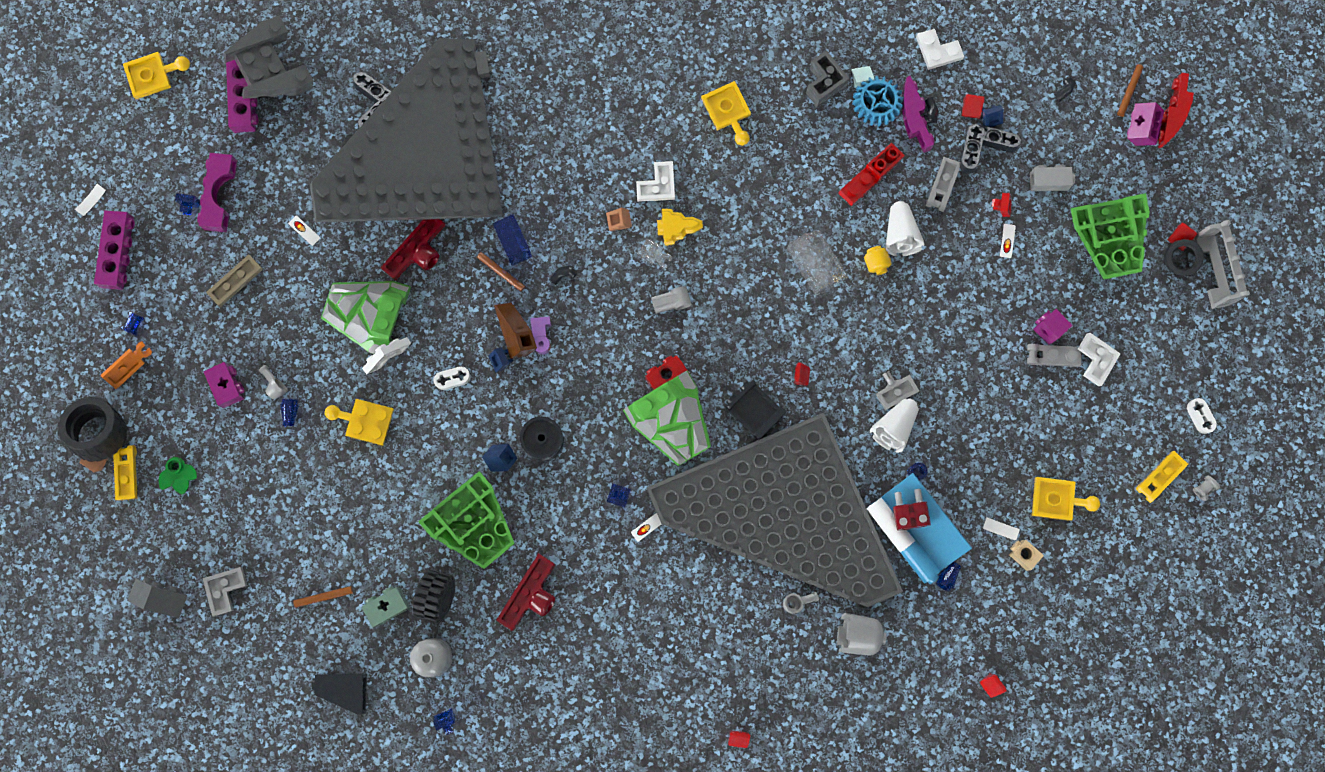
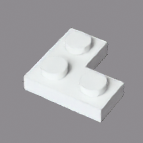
[916,29,964,70]
[636,161,675,202]
[1078,333,1120,386]
[362,337,411,374]

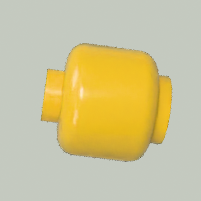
[864,246,892,275]

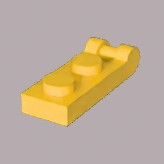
[113,445,137,501]
[1136,451,1188,503]

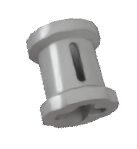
[1193,476,1220,501]

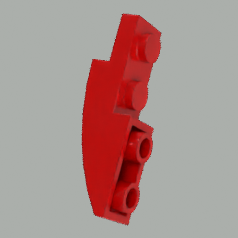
[1157,73,1194,148]
[838,142,905,206]

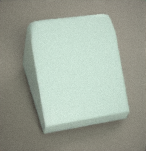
[852,66,875,87]

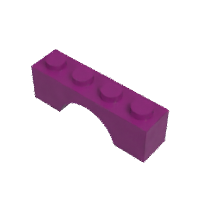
[197,153,237,232]

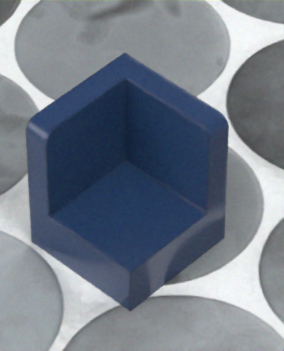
[482,444,518,472]

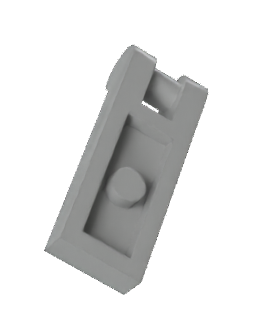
[925,157,960,212]
[1027,344,1081,367]

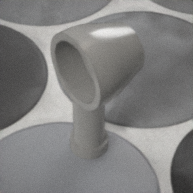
[259,365,288,399]
[783,592,819,614]

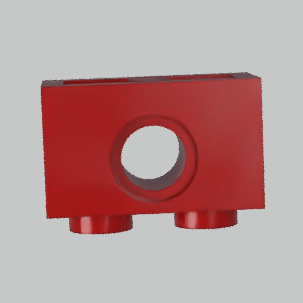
[645,355,690,390]

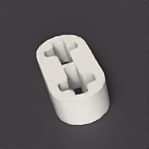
[434,367,471,390]
[1187,398,1217,434]

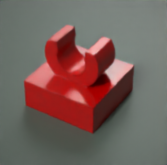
[992,193,1012,217]

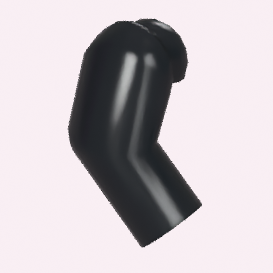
[1054,76,1076,102]
[923,97,939,125]
[549,265,577,285]

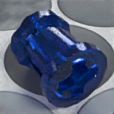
[120,312,145,336]
[907,462,928,480]

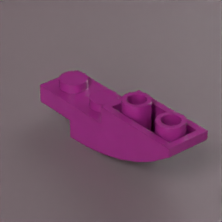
[901,76,934,153]

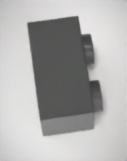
[475,51,492,78]

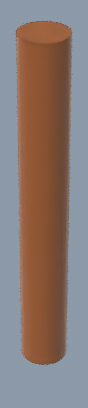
[1117,64,1144,117]
[477,252,525,292]
[293,586,353,608]

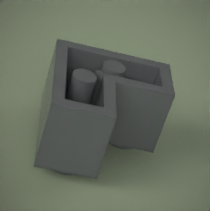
[806,50,849,107]
[127,577,187,618]

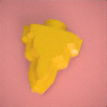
[657,209,703,246]

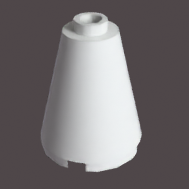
[886,201,924,256]
[870,399,919,453]

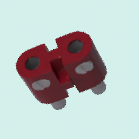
[893,489,931,531]

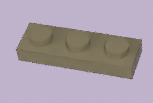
[206,255,263,307]

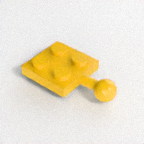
[123,52,190,99]
[701,81,751,146]
[325,399,394,446]
[1032,477,1100,521]

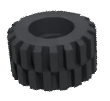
[413,569,455,624]

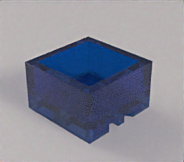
[492,214,532,266]

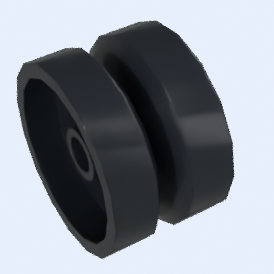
[520,416,564,461]

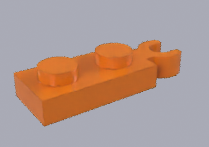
[101,341,152,389]

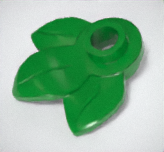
[159,457,197,495]

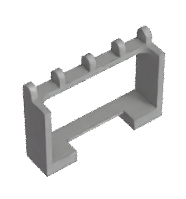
[1193,220,1250,309]

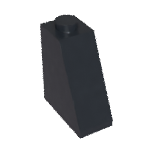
[311,673,367,715]

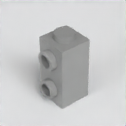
[1030,165,1075,191]

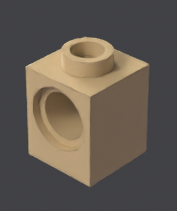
[1009,540,1044,571]

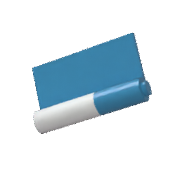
[866,473,972,584]

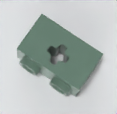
[362,586,410,628]

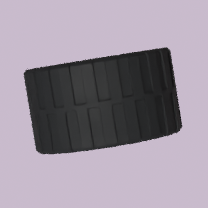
[57,396,127,462]

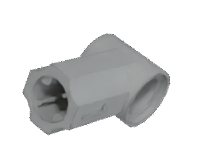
[651,286,692,314]

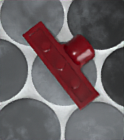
[380,219,445,281]
[496,553,556,631]

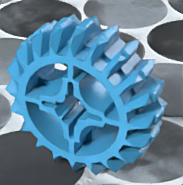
[852,76,903,127]

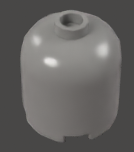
[837,613,886,655]
[410,638,452,677]

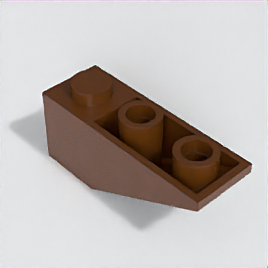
[494,302,537,359]

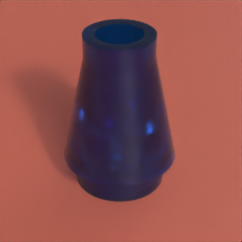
[280,399,299,426]
[936,562,961,592]

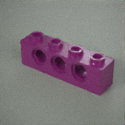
[226,60,259,133]
[94,210,135,290]

